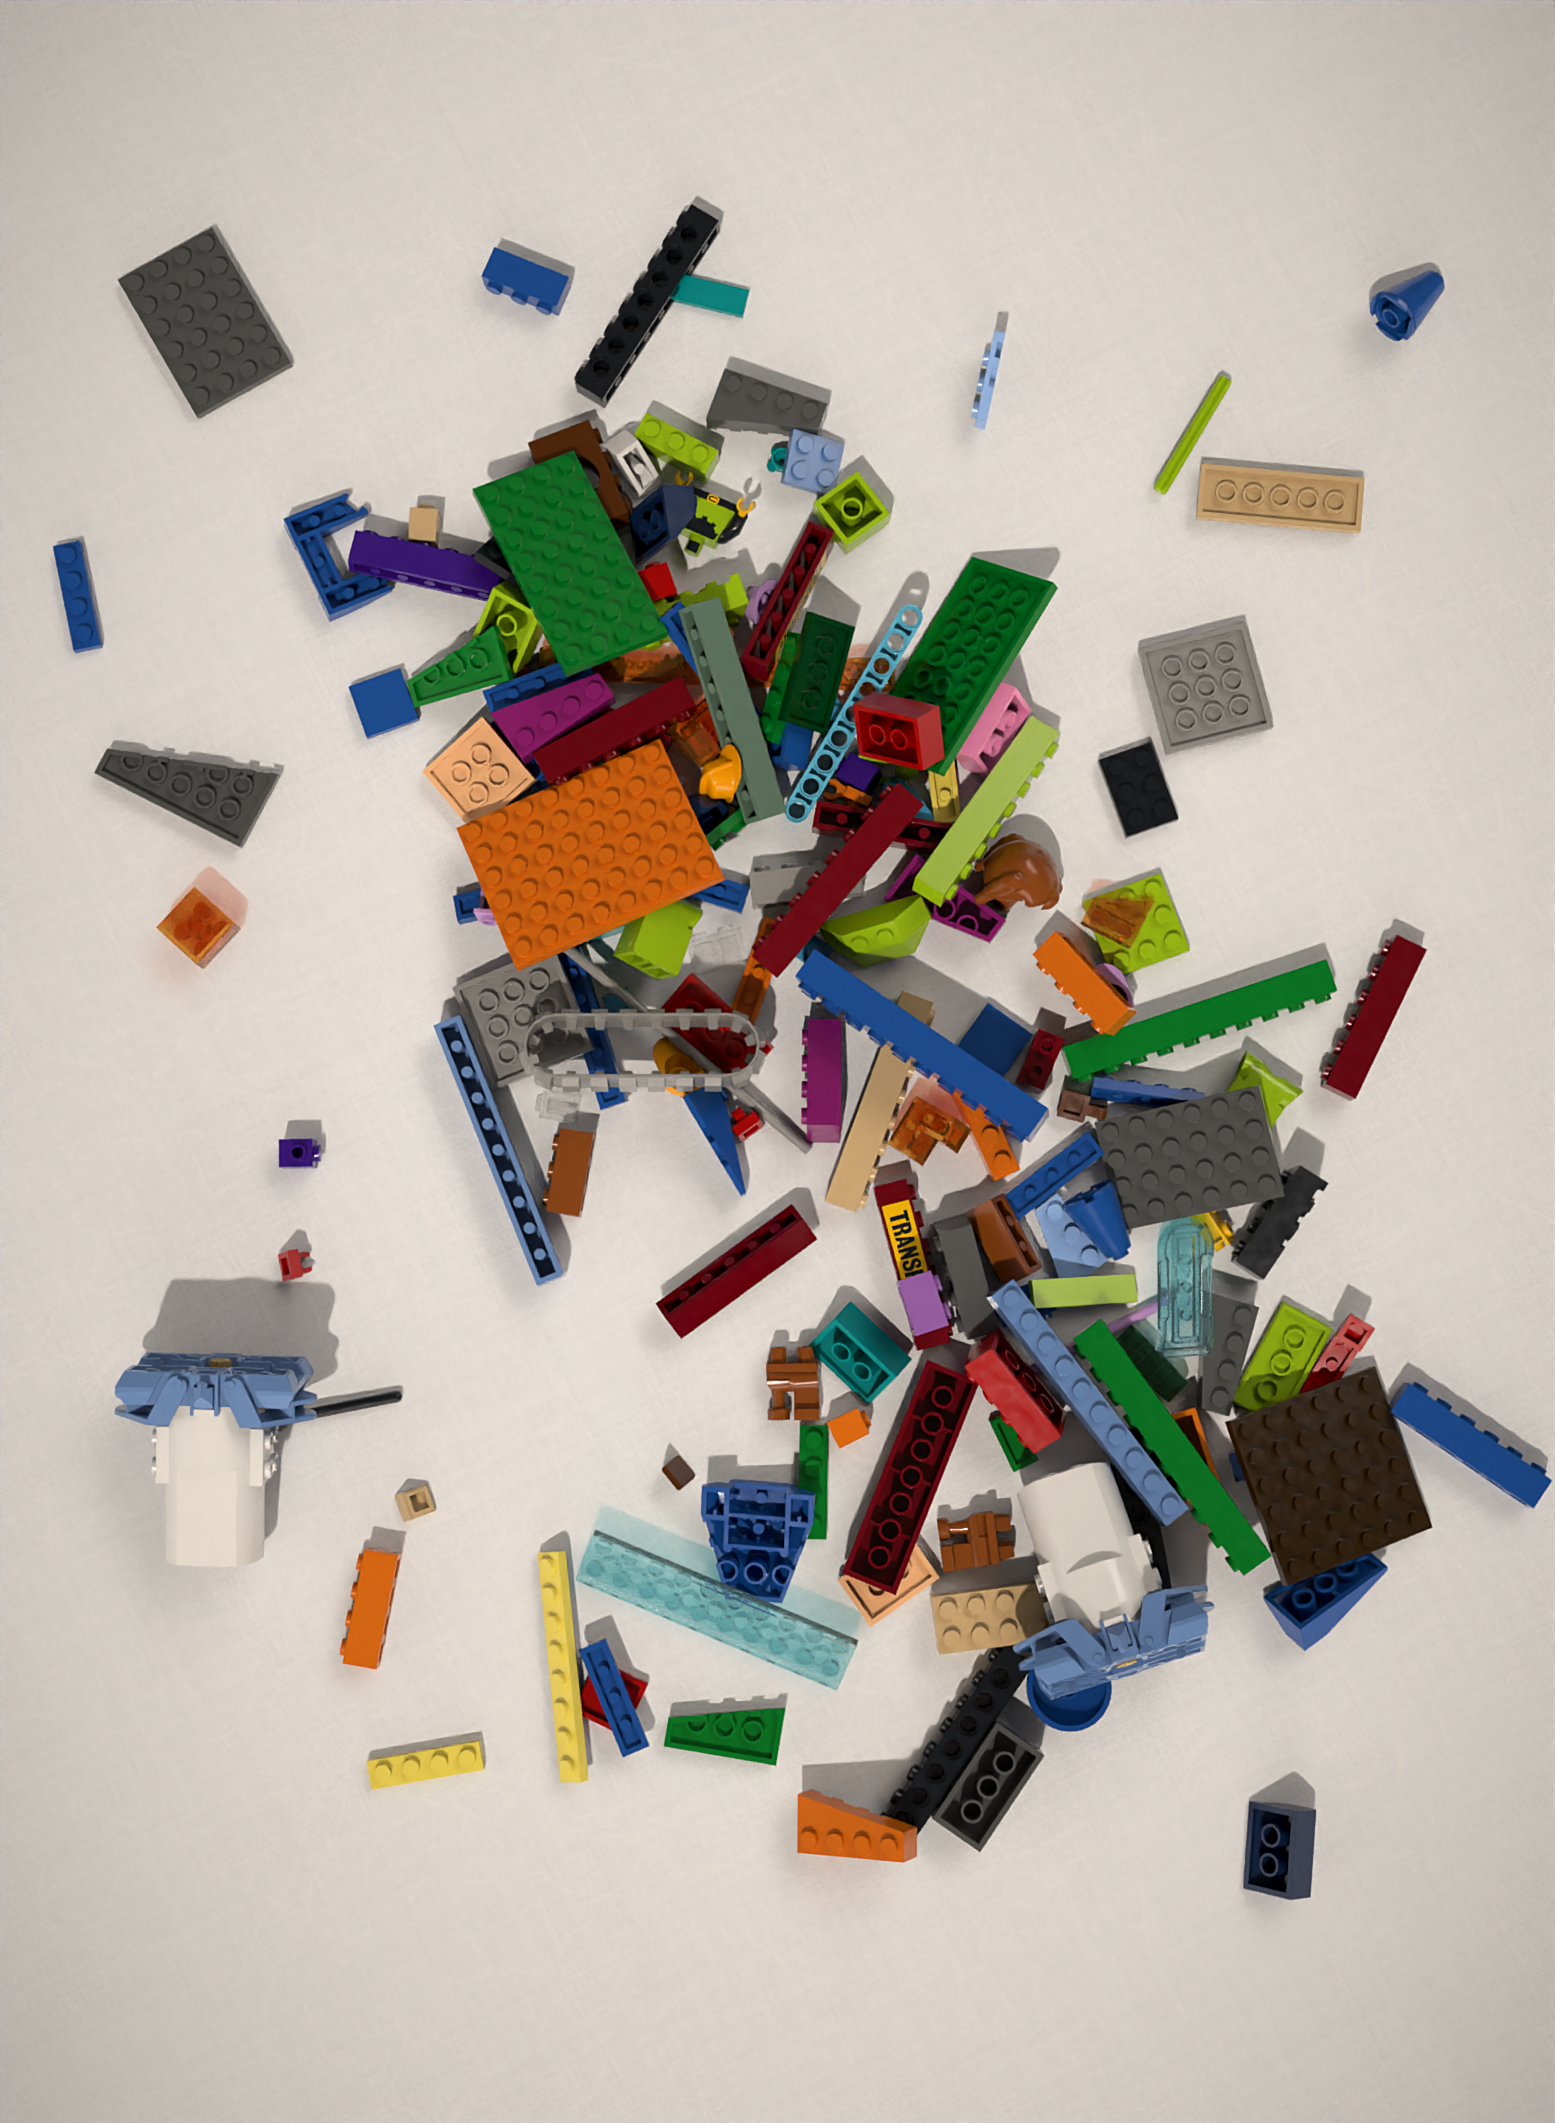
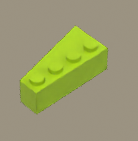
[638,573,749,651]

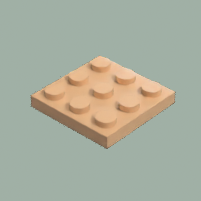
[422,717,538,824]

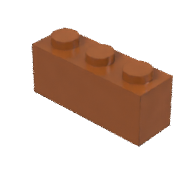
[542,1128,595,1218]
[965,1193,1042,1284]

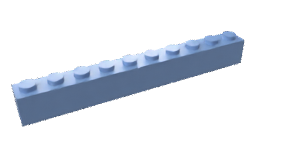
[433,1015,566,1286]
[986,1279,1189,1526]

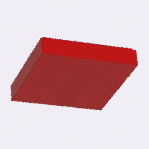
[580,1669,649,1731]

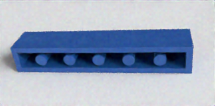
[1388,1381,1552,1509]

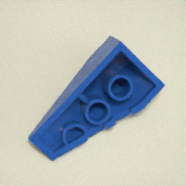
[683,1087,746,1197]
[1263,1553,1388,1651]

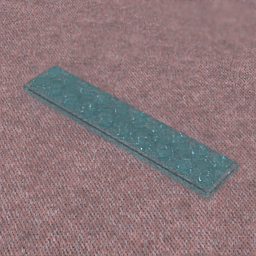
[575,1530,858,1691]

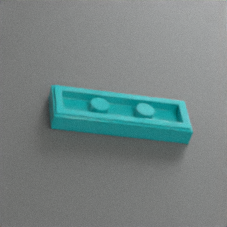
[670,275,749,318]

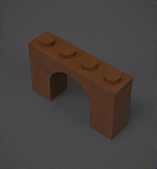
[528,420,632,530]

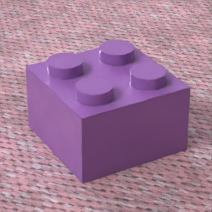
[896,1270,952,1336]

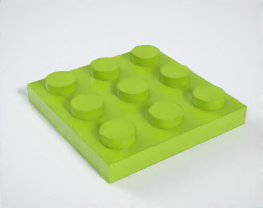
[1082,873,1190,975]

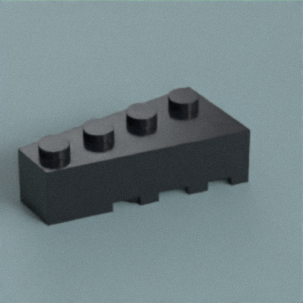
[1231,1165,1329,1280]

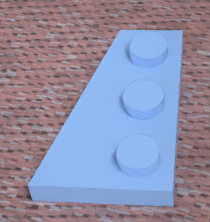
[971,331,1005,429]
[1034,1193,1109,1278]

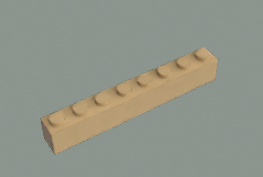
[824,991,936,1213]

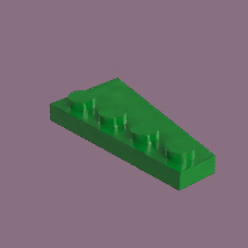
[407,625,514,708]
[664,1707,785,1766]

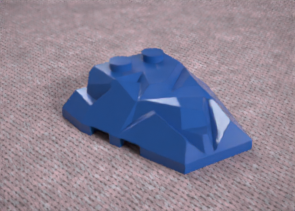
[701,1479,815,1603]

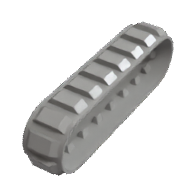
[518,1009,766,1092]

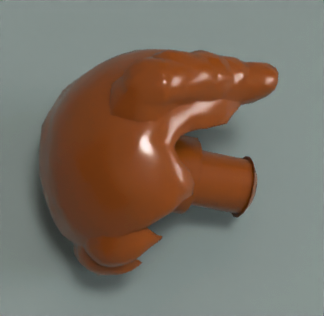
[974,833,1063,913]

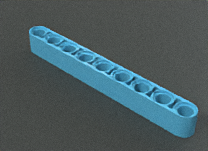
[785,605,923,823]

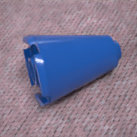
[1370,270,1445,341]
[1063,1179,1131,1261]

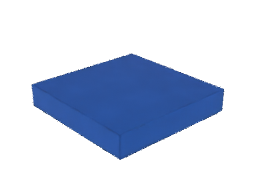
[349,668,419,739]
[957,1003,1033,1077]

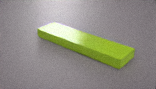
[1028,1274,1138,1309]

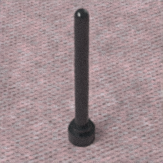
[266,1391,402,1432]

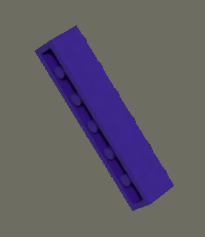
[348,530,505,602]

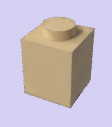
[408,504,441,548]

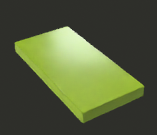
[1233,1302,1333,1412]

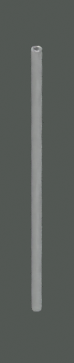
[563,947,812,1155]

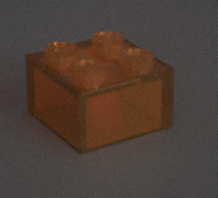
[156,887,241,969]

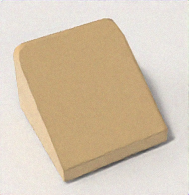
[395,1484,436,1522]

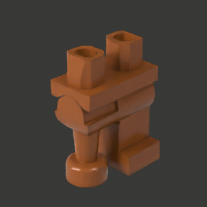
[766,1346,820,1420]
[937,1511,1015,1573]

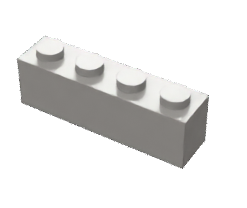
[749,860,863,909]

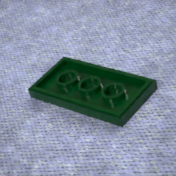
[777,611,855,735]

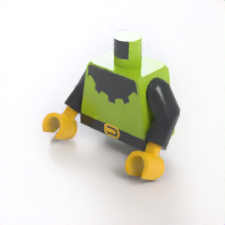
[675,470,756,557]

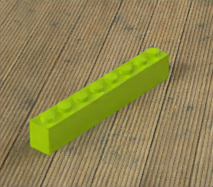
[912,716,1060,907]

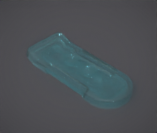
[1155,1217,1215,1358]

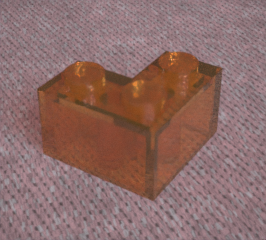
[666,698,722,769]
[887,1096,972,1166]

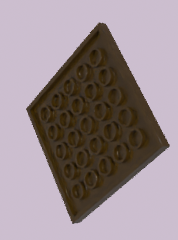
[1225,1366,1433,1586]

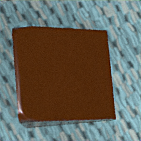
[662,1455,695,1491]

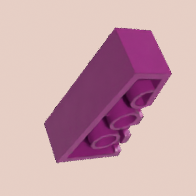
[490,673,616,765]
[883,854,1007,944]
[801,1019,841,1143]

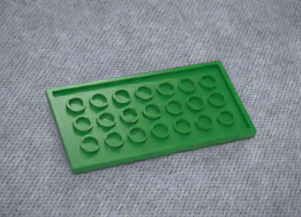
[472,451,668,677]
[888,557,1058,776]

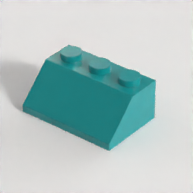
[809,1301,912,1405]

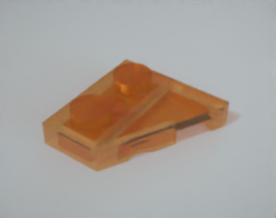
[1080,897,1154,949]

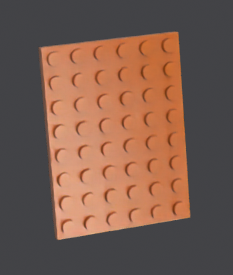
[456,739,725,971]

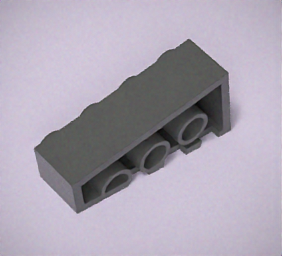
[706,368,828,437]
[932,1214,999,1340]
[1197,1291,1259,1416]

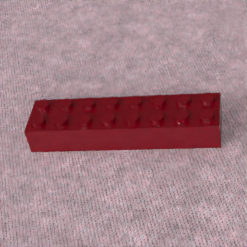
[751,783,924,978]
[842,1360,978,1595]

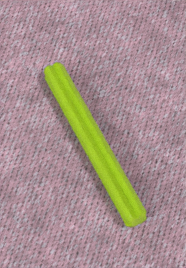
[1154,375,1232,495]

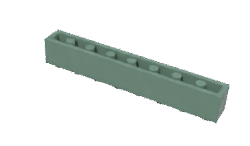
[678,597,787,825]

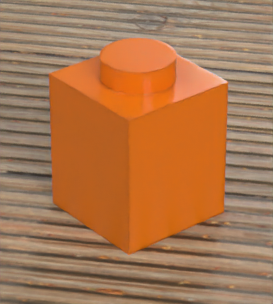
[826,1407,872,1449]

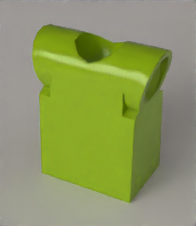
[613,899,703,980]
[1224,1050,1304,1129]

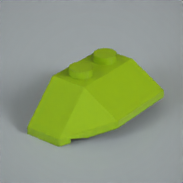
[819,894,931,968]

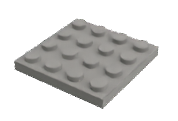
[1138,622,1274,755]
[452,954,595,1091]

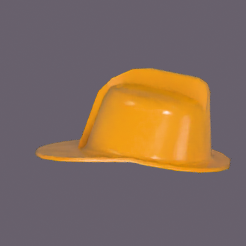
[699,744,741,803]
[653,1037,705,1098]

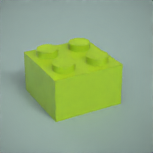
[813,471,890,555]

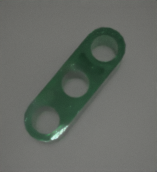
[1117,1325,1188,1403]

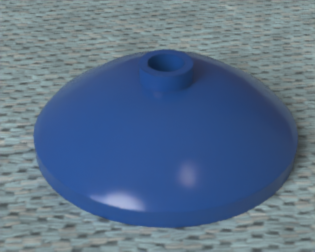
[1026,1669,1112,1732]

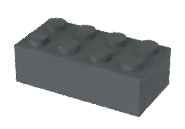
[931,1720,1045,1852]

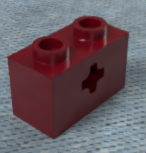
[1015,1028,1065,1093]

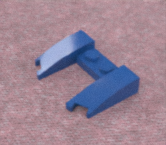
[283,493,392,622]

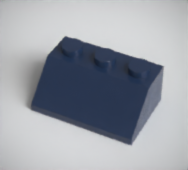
[629,485,697,565]
[1243,1801,1316,1900]

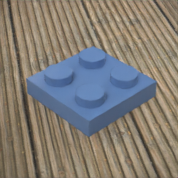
[780,429,844,496]

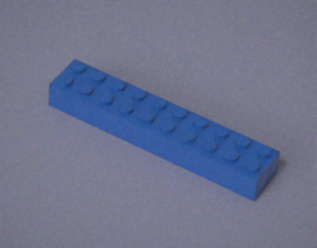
[795,949,1049,1143]

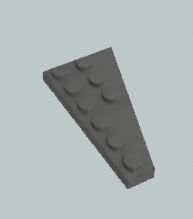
[94,748,281,848]

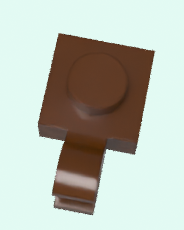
[1057,1088,1108,1123]

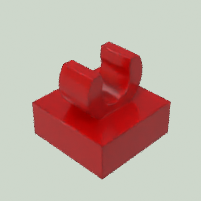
[731,1107,764,1142]
[278,1249,312,1282]

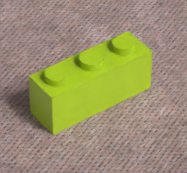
[633,413,719,484]

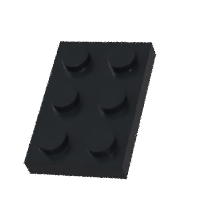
[1098,742,1179,838]

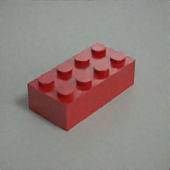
[964,1328,1067,1454]

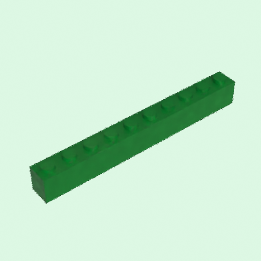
[1060,959,1338,1084]
[1072,1318,1272,1576]

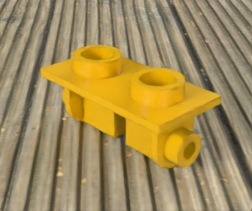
[1189,1211,1235,1252]

